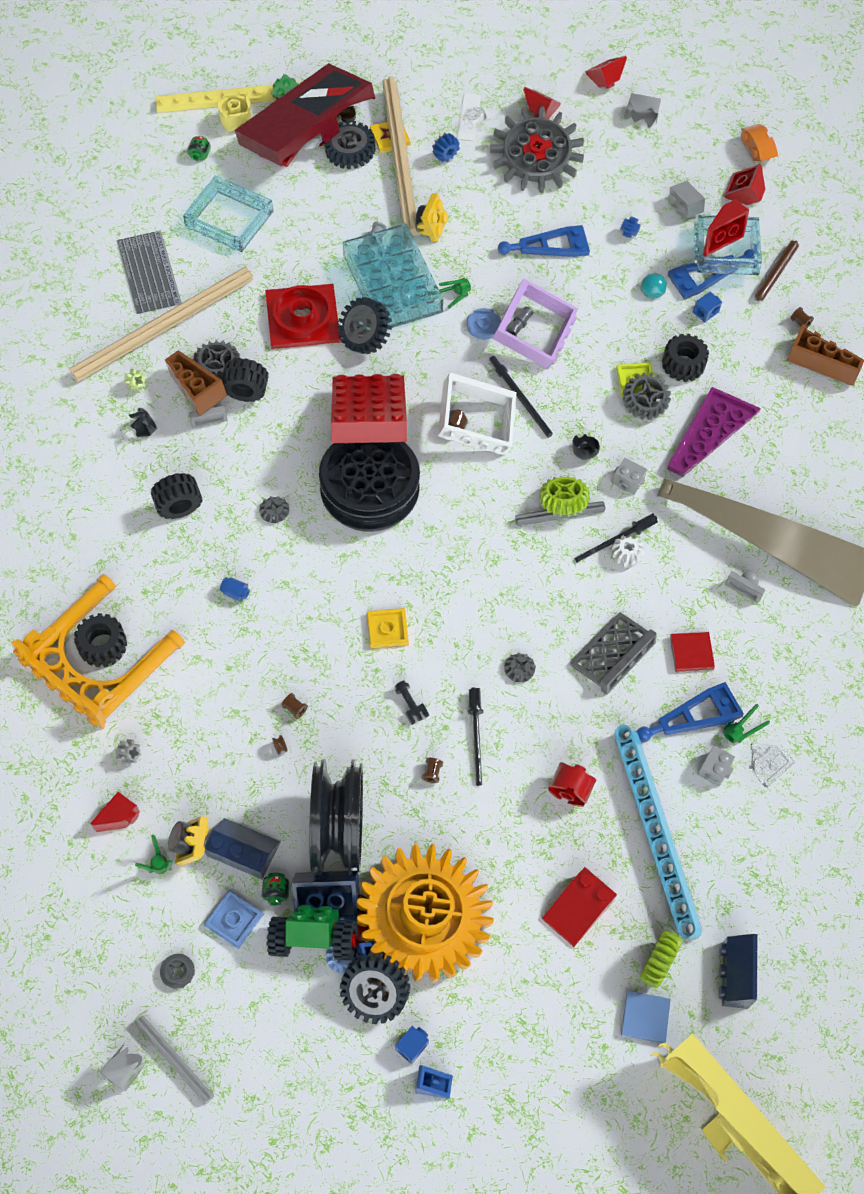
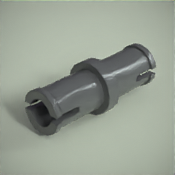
[507,307,533,336]

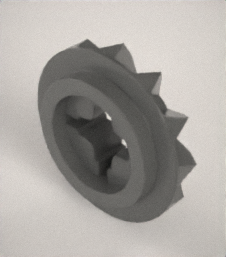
[259,496,289,523]
[504,652,536,682]
[160,954,195,989]

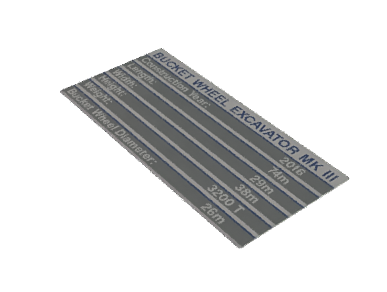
[116,231,182,314]

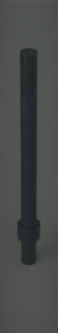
[489,356,553,438]

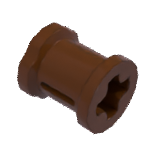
[790,307,814,327]
[281,693,308,719]
[421,757,443,783]

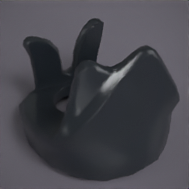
[129,408,157,437]

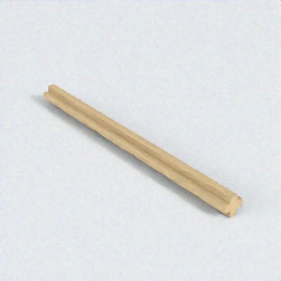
[382,76,419,238]
[69,266,253,383]

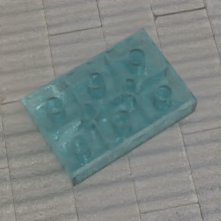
[342,223,444,328]

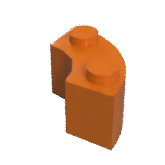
[741,124,778,161]

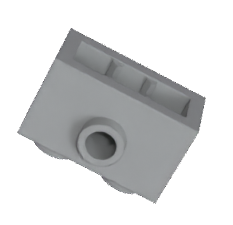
[669,181,705,218]

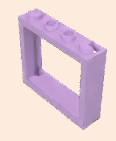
[492,278,578,369]

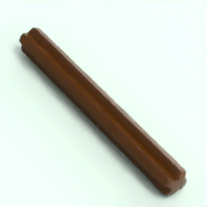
[755,240,799,301]

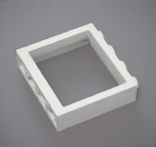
[438,373,516,455]

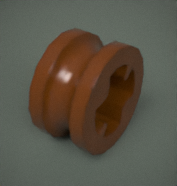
[272,735,288,755]

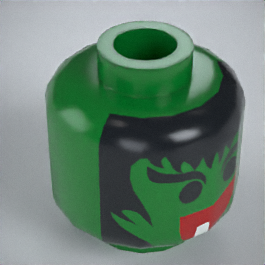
[187,136,211,161]
[261,873,290,906]

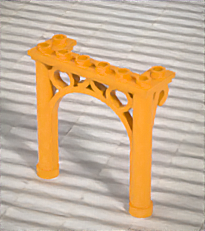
[11,574,185,729]

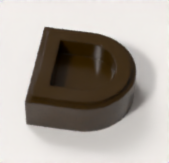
[339,106,356,123]

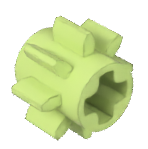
[123,369,147,391]

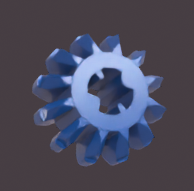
[432,133,460,162]

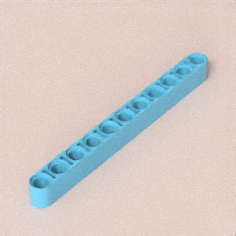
[615,725,702,940]

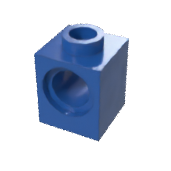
[693,291,722,323]
[395,1026,429,1065]

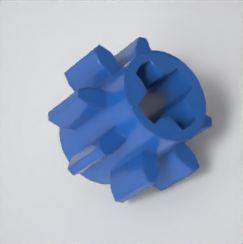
[620,216,641,238]

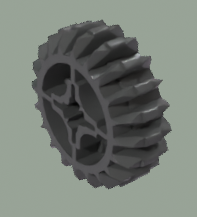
[193,340,240,379]
[623,372,671,420]

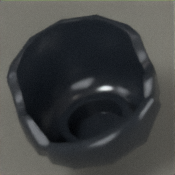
[572,434,600,460]

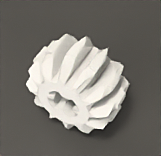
[612,535,644,567]

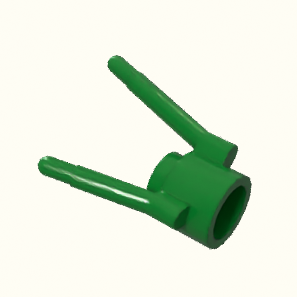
[427,278,471,308]
[723,704,770,743]
[135,835,173,874]

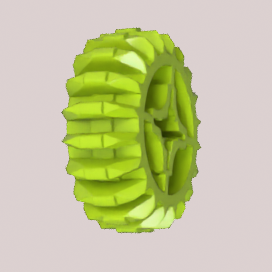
[540,476,590,517]
[640,930,682,988]

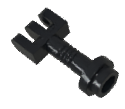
[395,680,429,725]

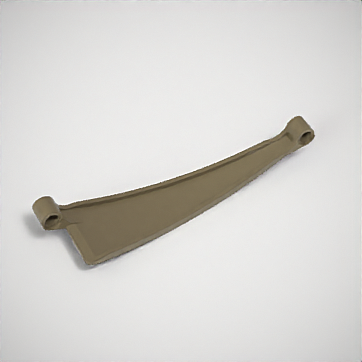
[657,479,864,606]

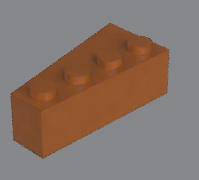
[787,324,864,386]
[165,350,227,416]

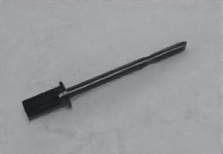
[574,513,658,563]
[468,687,484,786]

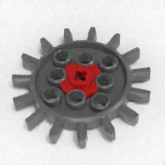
[490,107,584,193]

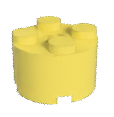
[218,92,252,132]

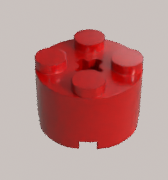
[548,762,597,807]

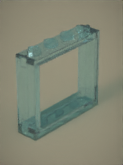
[183,175,274,252]
[693,215,762,275]

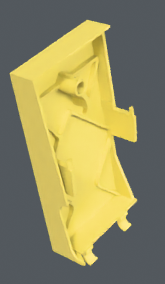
[650,1034,826,1194]

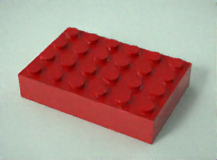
[331,374,407,443]

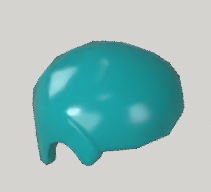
[641,273,667,299]

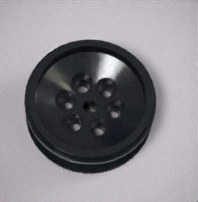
[319,442,420,532]
[309,759,363,876]

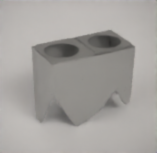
[624,93,661,128]
[100,1043,147,1091]

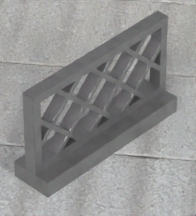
[571,612,657,695]

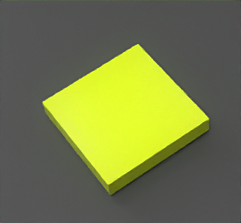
[616,362,654,397]

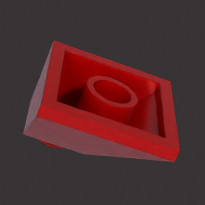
[585,55,627,89]
[523,86,561,119]
[724,164,766,205]

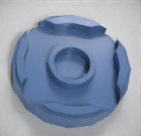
[467,308,501,340]

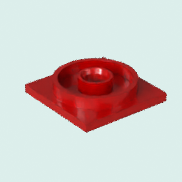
[265,284,341,349]

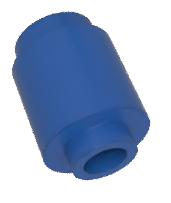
[220,577,250,602]

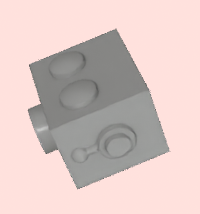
[612,458,647,495]
[698,745,735,786]

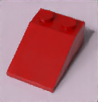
[703,199,750,257]
[542,867,618,947]

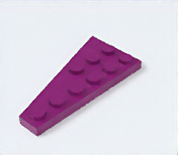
[667,387,761,477]

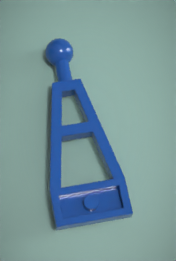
[497,225,590,257]
[668,249,757,300]
[636,682,744,742]

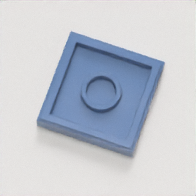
[204,890,264,950]
[621,991,671,1043]

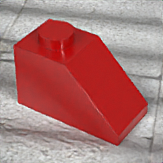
[90,792,140,832]

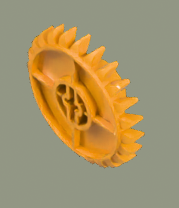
[356,844,494,982]

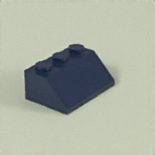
[204,818,281,880]
[292,870,360,921]
[719,934,758,1009]

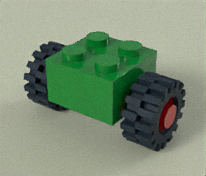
[266,905,358,961]

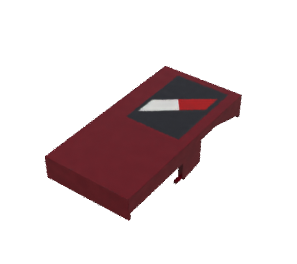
[234,63,375,166]

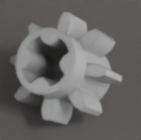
[115,739,141,765]

